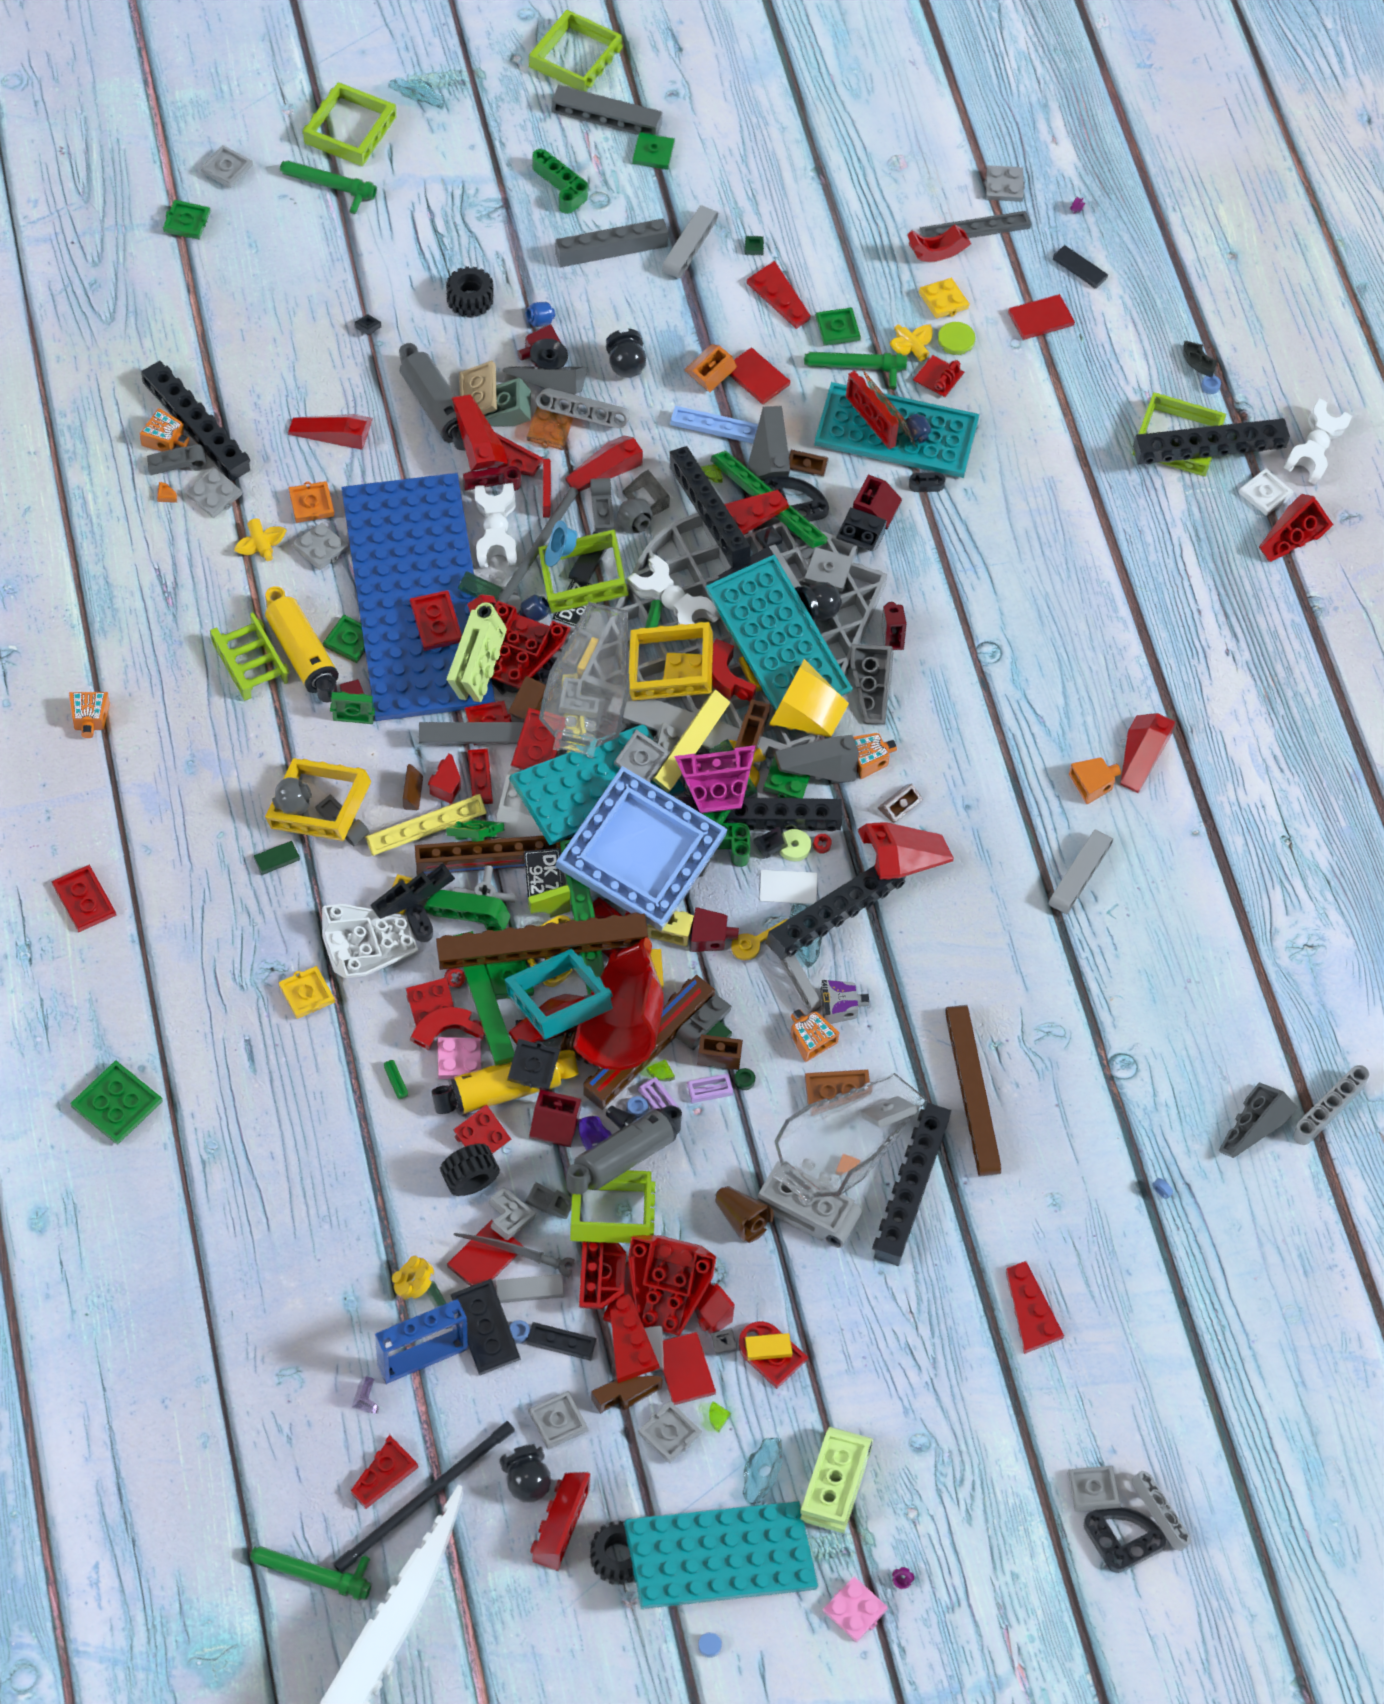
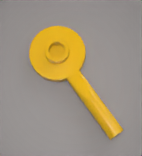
[731,918,788,961]

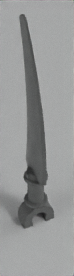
[454,1233,575,1278]

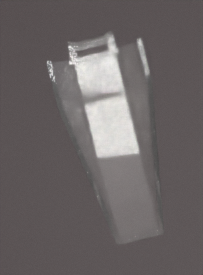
[539,602,630,758]
[773,1073,927,1205]

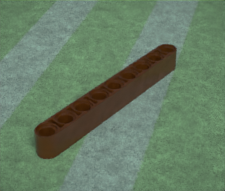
[945,1005,1001,1177]

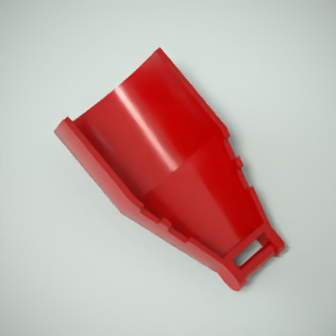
[573,937,664,1070]

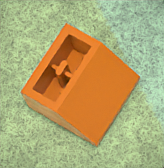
[684,344,737,393]

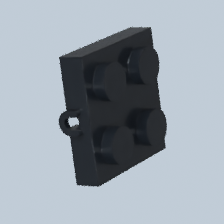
[507,1039,560,1092]

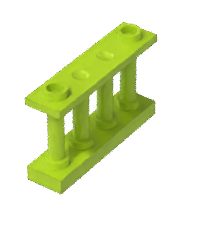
[210,612,290,701]

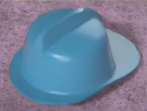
[545,521,577,567]

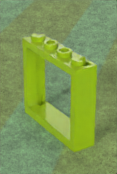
[529,9,623,91]
[302,82,397,167]
[1132,392,1226,477]
[538,529,629,613]
[570,1170,655,1243]

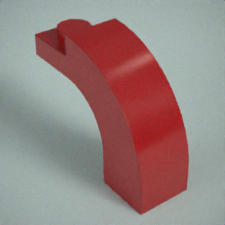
[907,224,971,262]
[712,638,756,702]
[410,1007,485,1051]

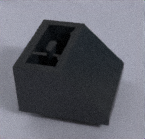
[836,507,887,551]

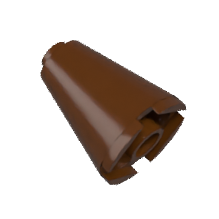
[715,1186,774,1243]

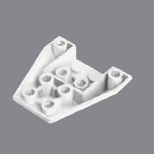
[494,768,543,839]
[322,904,418,978]

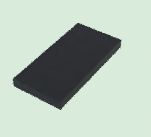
[450,1279,521,1375]

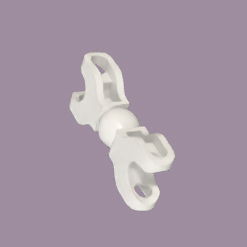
[1283,398,1352,485]
[475,483,517,568]
[627,555,721,641]

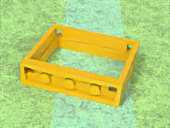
[628,622,713,701]
[265,758,371,841]

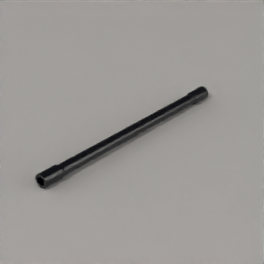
[332,1421,515,1573]

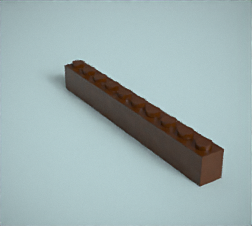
[436,913,648,970]

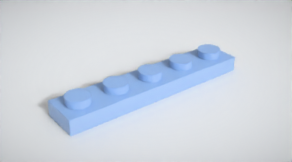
[670,406,758,444]

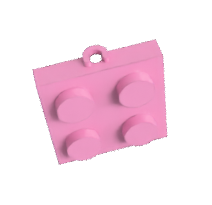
[437,1037,481,1079]
[823,1577,888,1642]

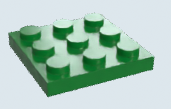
[70,1060,163,1145]

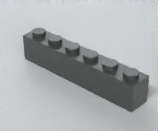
[551,85,662,135]
[555,218,668,268]

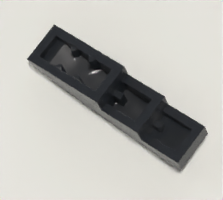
[370,863,455,919]

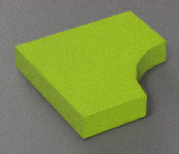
[528,885,570,918]

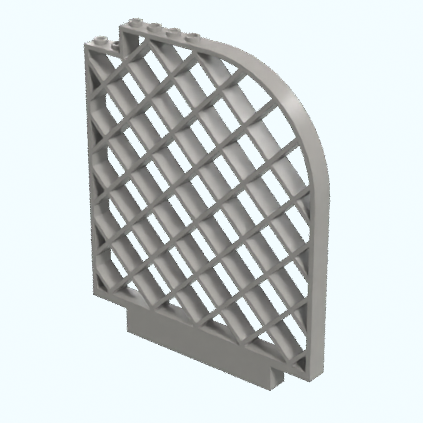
[580,513,887,771]

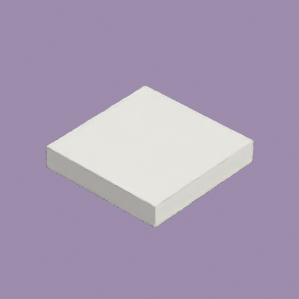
[1239,468,1294,516]

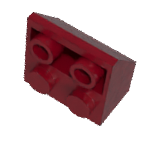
[853,474,902,530]
[529,1089,582,1148]

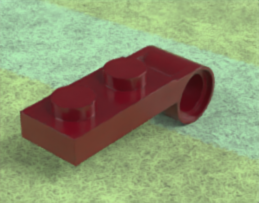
[463,466,521,491]

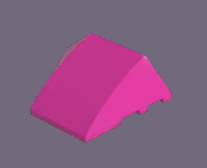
[674,745,756,814]

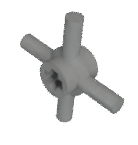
[453,866,516,924]

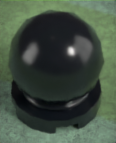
[606,329,647,378]
[795,582,842,623]
[499,1444,551,1503]

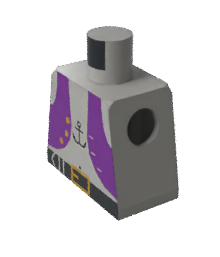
[820,980,870,1024]

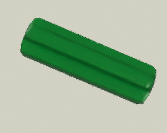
[645,599,663,628]
[384,1060,408,1099]

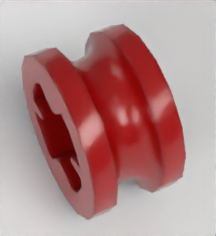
[813,834,832,854]
[444,968,465,987]

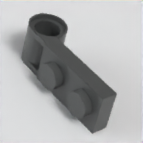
[147,445,207,475]
[590,478,614,533]
[315,794,370,846]
[676,994,732,1050]

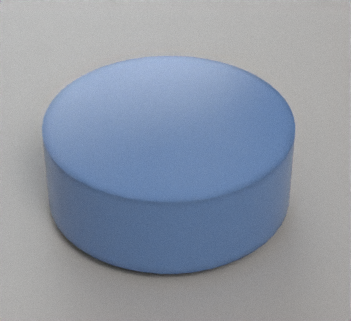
[1201,375,1221,394]
[626,1096,648,1119]
[1152,1178,1173,1199]
[509,1320,530,1344]
[698,1633,722,1658]

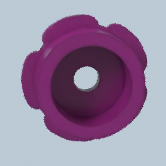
[1070,196,1085,214]
[892,1567,915,1589]

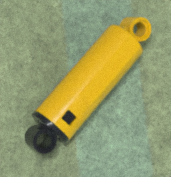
[265,586,339,703]
[431,1050,579,1115]

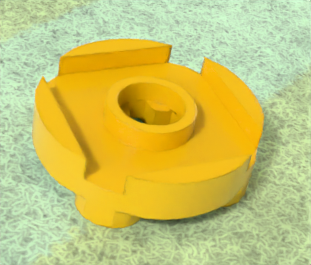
[392,1255,434,1300]

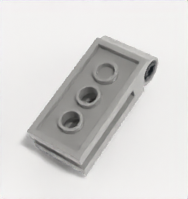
[757,1161,862,1248]

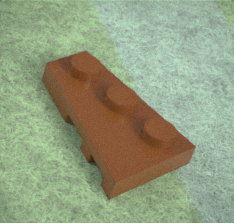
[805,1069,871,1115]

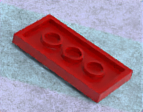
[846,371,899,449]

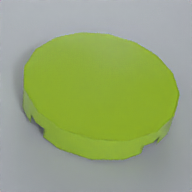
[938,322,975,355]

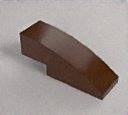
[734,699,771,754]
[591,1376,663,1414]

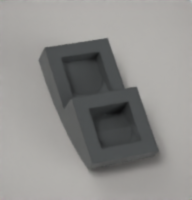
[525,1182,572,1219]

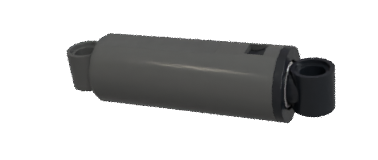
[399,343,465,451]
[566,1105,682,1195]

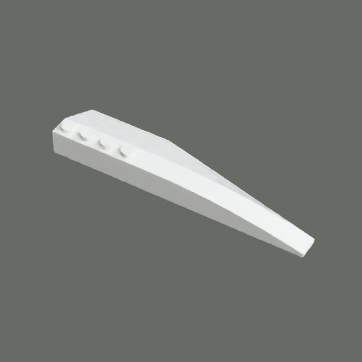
[320,1485,463,1704]

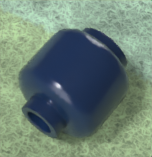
[904,414,932,444]
[519,594,550,622]

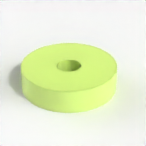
[779,829,811,862]

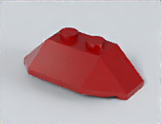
[579,1241,626,1309]

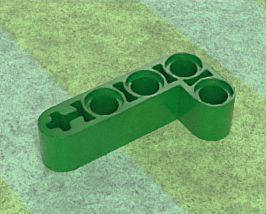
[532,149,588,214]
[717,823,750,867]
[424,890,511,931]

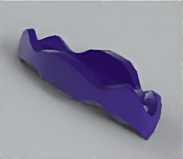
[578,1115,612,1151]

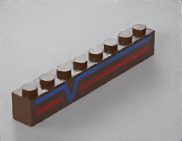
[415,835,573,875]
[583,974,715,1110]

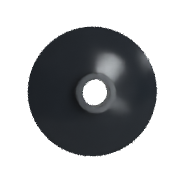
[530,339,568,369]

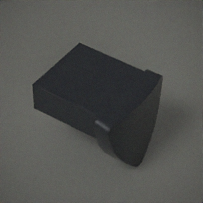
[753,827,788,858]

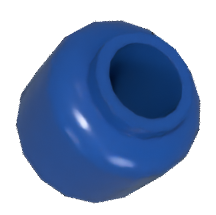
[526,302,555,327]

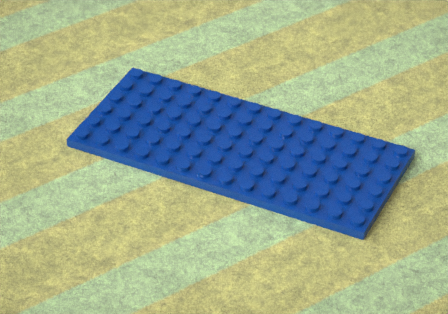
[341,473,495,721]

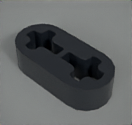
[908,472,946,492]
[407,904,433,942]

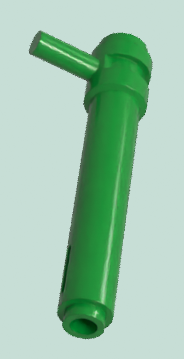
[280,160,377,214]
[804,352,907,390]
[250,1546,372,1601]

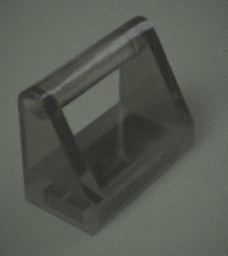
[622,470,670,516]

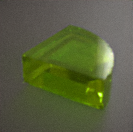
[700,464,723,483]
[646,1059,675,1081]
[709,1401,731,1433]

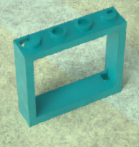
[505,949,613,1039]

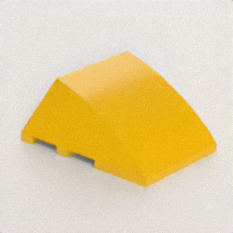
[769,659,849,738]

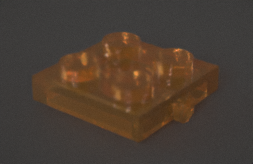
[526,406,574,450]

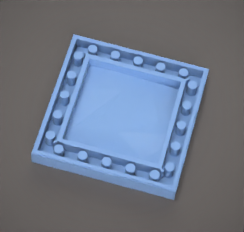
[555,766,727,931]

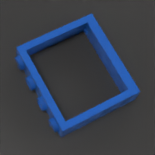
[375,1299,468,1384]

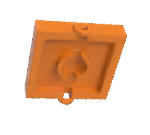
[288,481,335,523]

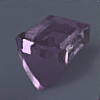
[352,1376,379,1414]

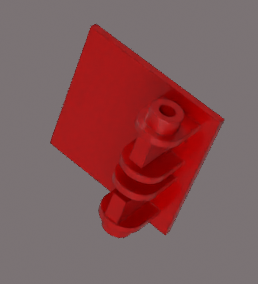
[913,355,965,397]
[406,977,454,1026]
[453,1105,511,1154]

